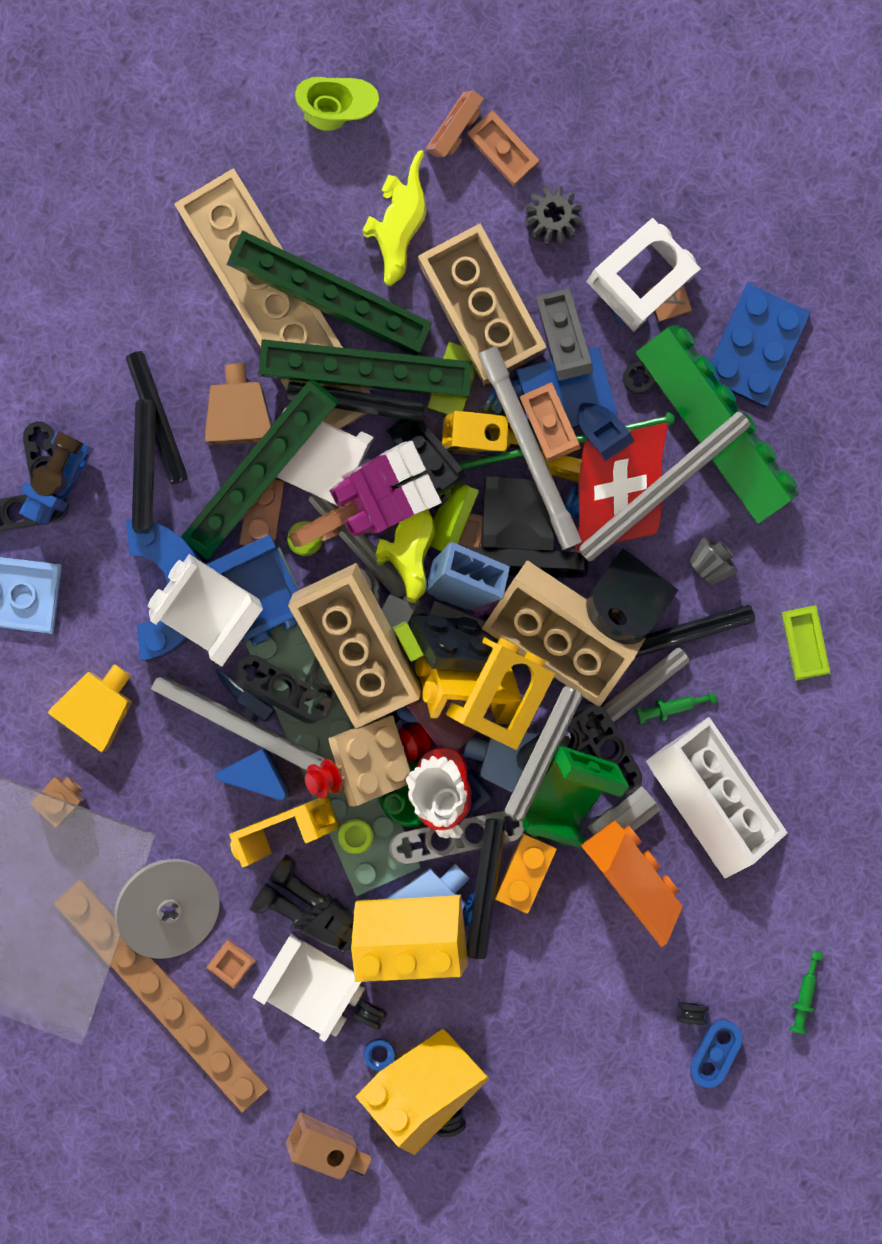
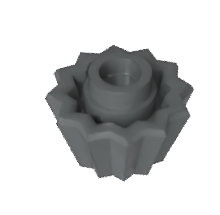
[690,536,738,585]

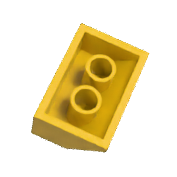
[351,895,468,982]

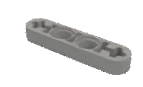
[389,811,524,864]

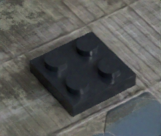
[409,615,493,672]

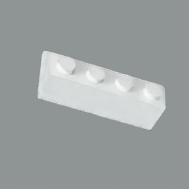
[646,717,788,878]

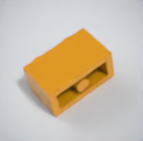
[495,832,557,914]

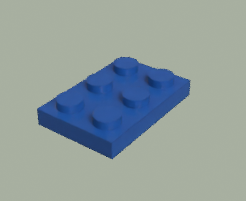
[710,283,811,408]

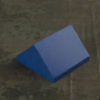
[215,748,290,801]

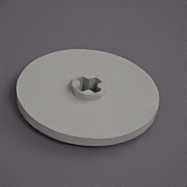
[115,859,220,959]

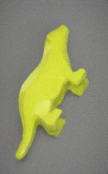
[362,150,427,287]
[376,509,435,603]

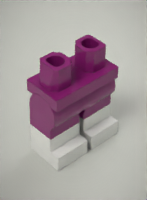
[330,441,442,536]

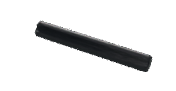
[126,351,188,484]
[286,381,425,422]
[132,399,156,534]
[635,605,755,658]
[467,818,506,960]

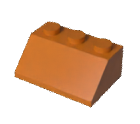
[581,819,683,948]

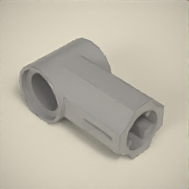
[587,786,661,836]

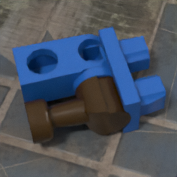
[19,430,94,525]

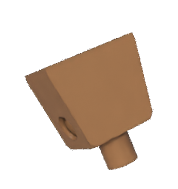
[205,363,272,445]
[286,1112,371,1180]

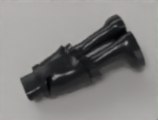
[249,854,354,954]

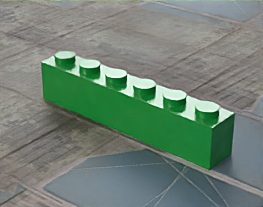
[635,324,799,524]

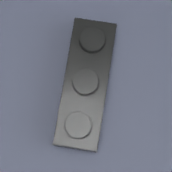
[536,288,593,380]

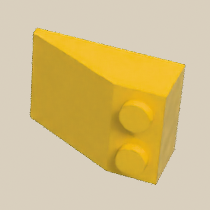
[355,1029,489,1155]

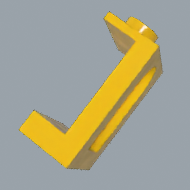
[445,637,556,750]

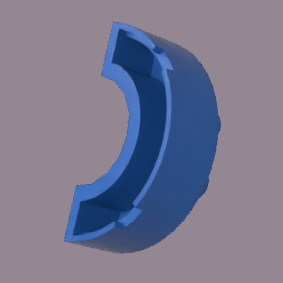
[126,519,200,661]

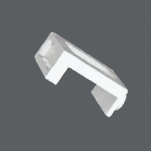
[586,218,701,332]

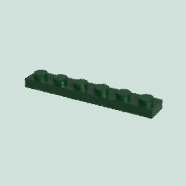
[226,230,432,356]
[258,339,472,399]
[181,379,339,559]

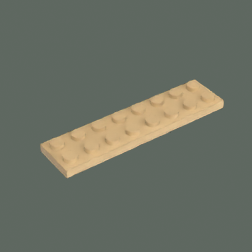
[174,168,371,430]

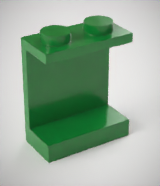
[521,746,629,849]

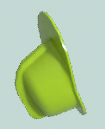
[295,77,380,131]

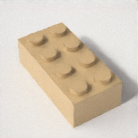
[418,223,547,386]
[482,560,645,706]
[288,563,422,729]

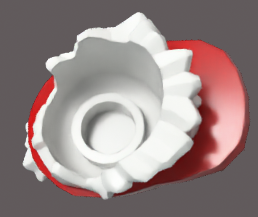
[406,748,472,838]

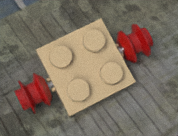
[305,715,432,806]

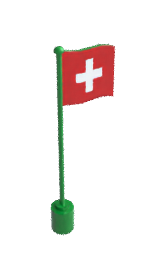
[392,412,675,552]

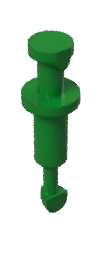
[635,693,718,725]
[789,951,823,1035]

